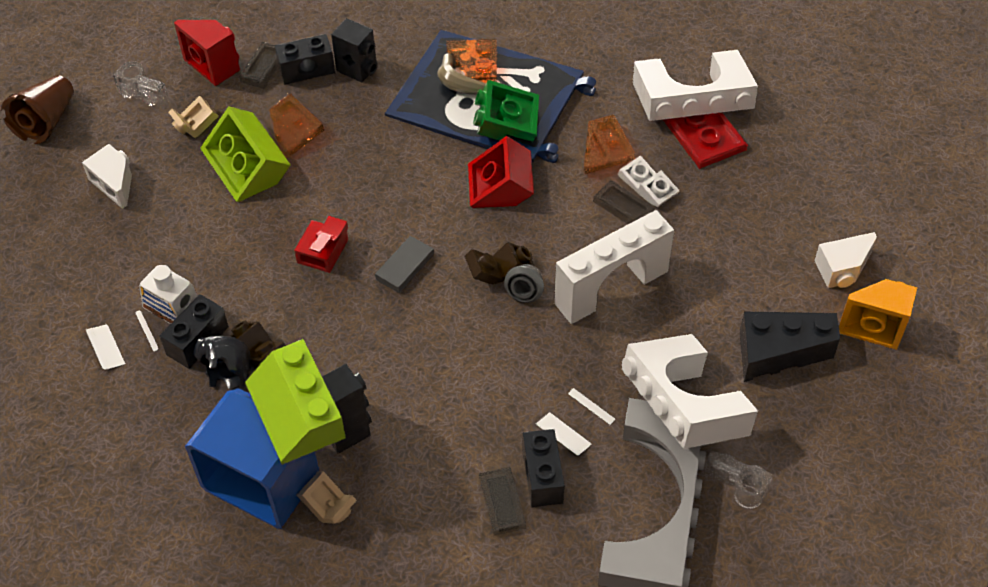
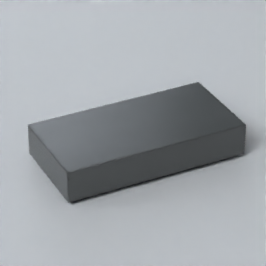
[375,236,434,293]

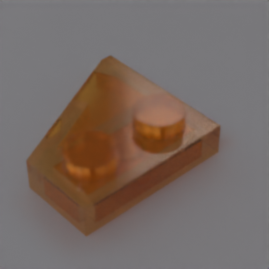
[446,39,497,83]
[269,93,325,159]
[584,114,635,175]

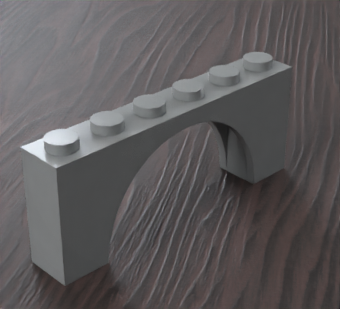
[598,398,706,587]

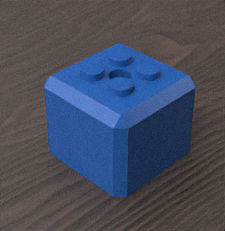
[185,388,319,528]

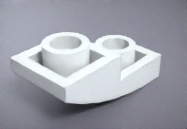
[618,156,679,207]

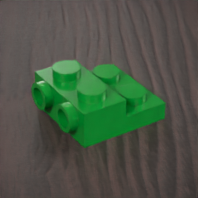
[473,80,539,142]

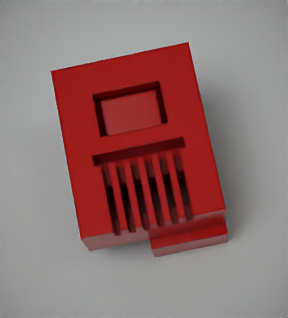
[294,216,348,273]

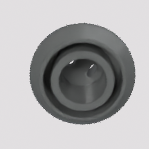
[504,264,544,303]

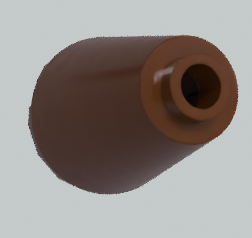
[1,75,74,144]

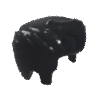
[194,336,251,390]

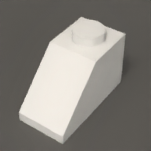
[82,144,132,209]
[815,232,877,288]

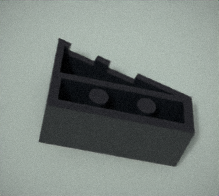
[740,311,840,382]
[322,364,372,454]

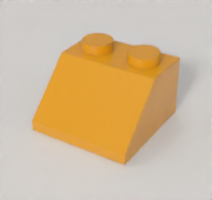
[839,279,917,350]

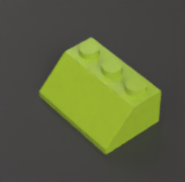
[200,106,291,202]
[245,339,346,465]

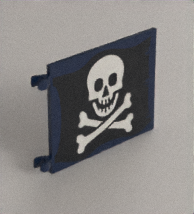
[385,30,596,163]

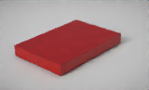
[662,112,748,169]

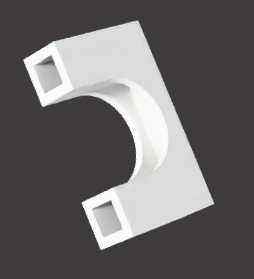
[633,50,758,121]
[554,210,674,324]
[622,334,758,449]

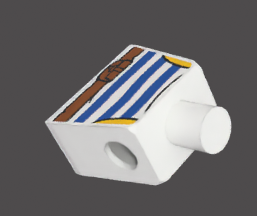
[139,265,198,324]

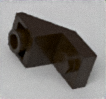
[465,242,535,285]
[229,320,286,369]

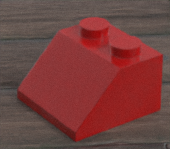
[174,20,240,86]
[468,136,534,208]

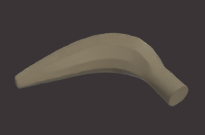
[438,53,486,94]

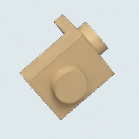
[168,96,218,138]
[297,471,356,524]

